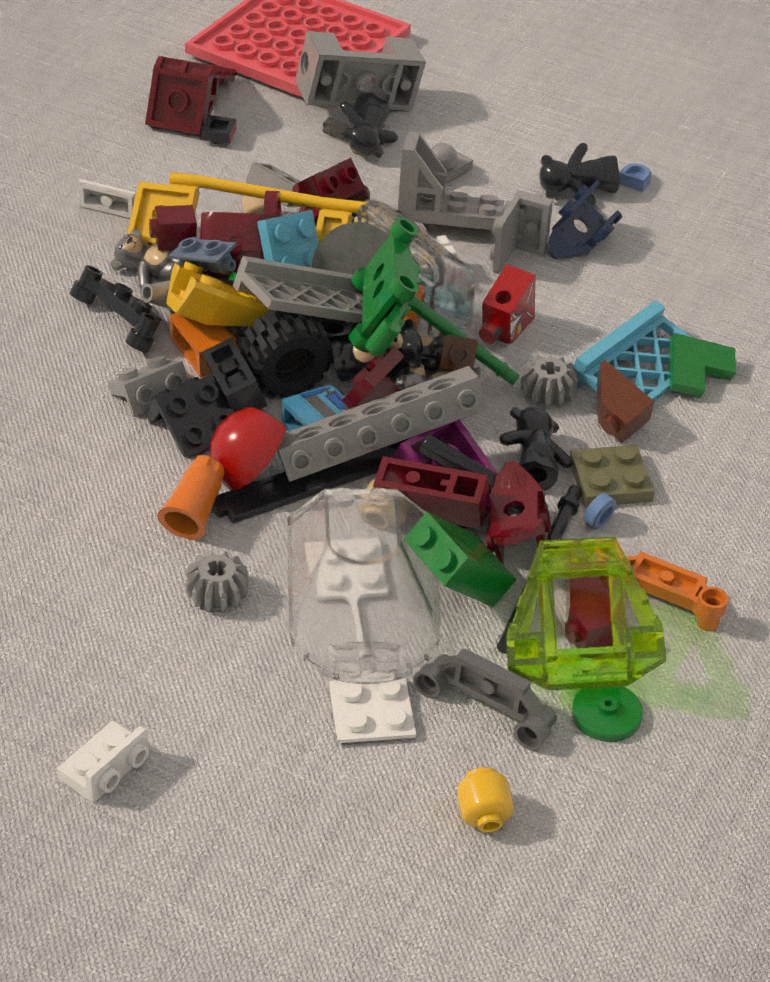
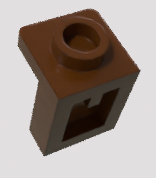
[436,335,478,370]

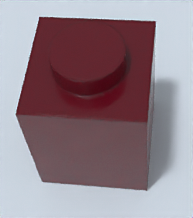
[149,205,197,251]

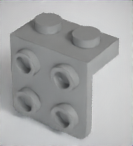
[490,190,553,273]

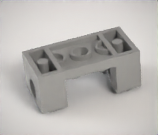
[295,31,426,111]

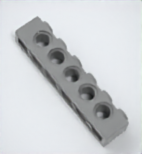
[277,366,488,482]

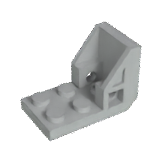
[398,132,504,230]

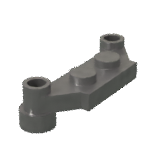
[413,648,557,750]

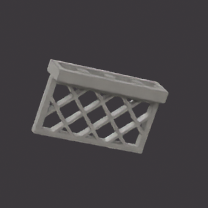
[233,256,363,323]

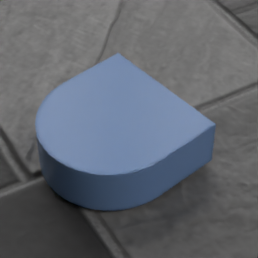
[619,163,651,192]

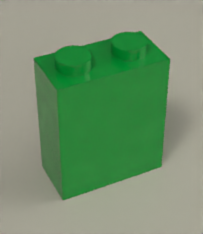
[403,511,517,607]

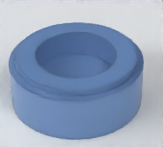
[583,493,616,529]

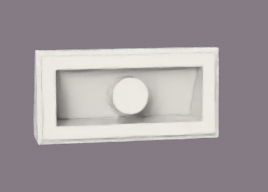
[78,179,136,218]

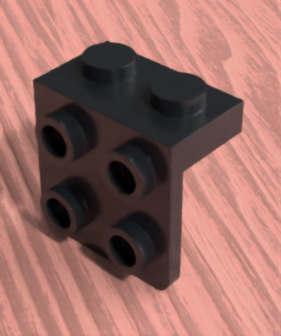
[144,374,234,458]

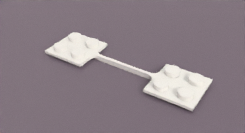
[307,540,416,744]

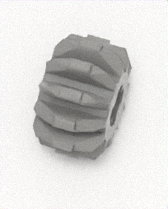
[520,354,578,408]
[186,551,249,613]

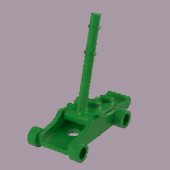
[349,217,520,386]

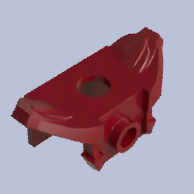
[292,157,370,226]
[486,461,551,565]

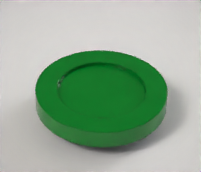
[571,682,643,742]

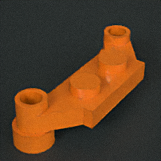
[594,546,729,631]

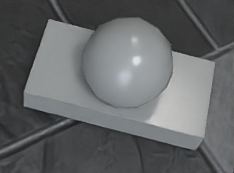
[432,143,473,183]

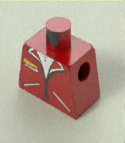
[478,264,536,344]

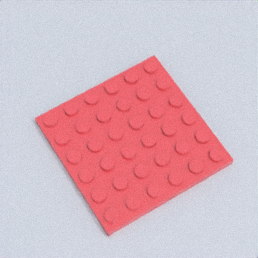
[185,0,411,97]

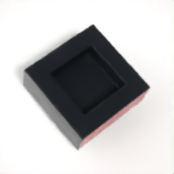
[201,115,237,144]

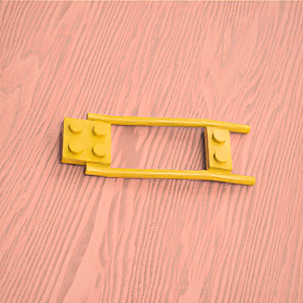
[127,172,385,251]

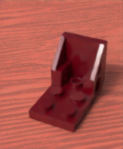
[145,56,236,135]

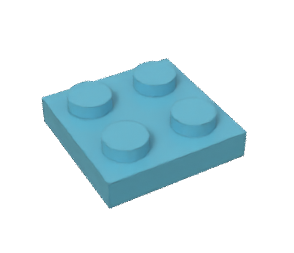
[257,210,319,268]

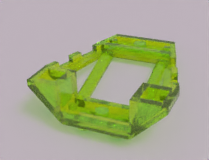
[506,536,666,690]

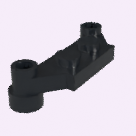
[69,265,161,353]

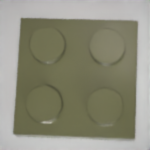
[569,445,655,507]

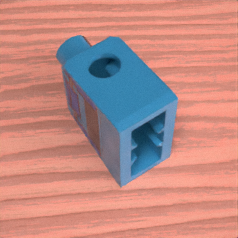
[281,385,349,431]

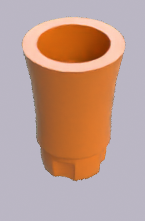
[158,455,225,540]

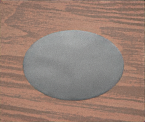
[312,222,389,296]

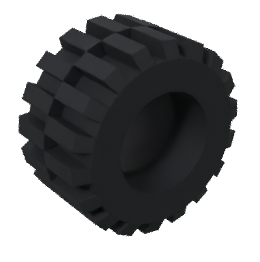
[240,310,333,398]

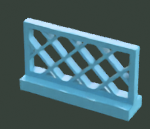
[574,300,691,401]

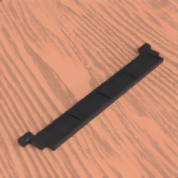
[212,437,412,524]

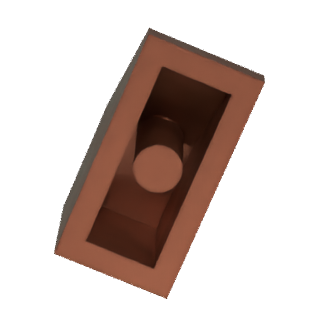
[597,360,655,443]

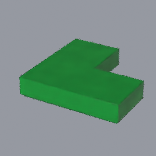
[670,333,736,398]

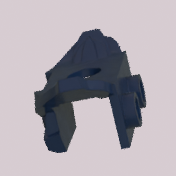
[548,181,622,259]

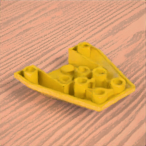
[166,261,277,326]

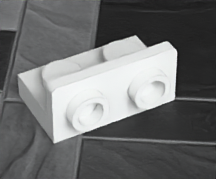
[56,720,149,803]

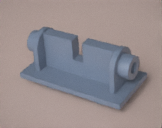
[169,237,237,275]

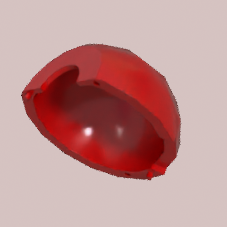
[210,407,287,490]

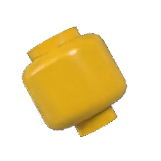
[457,767,514,832]

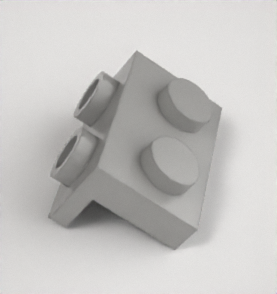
[107,356,188,416]

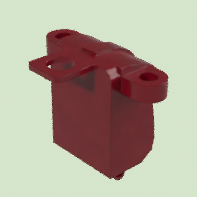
[200,191,282,279]

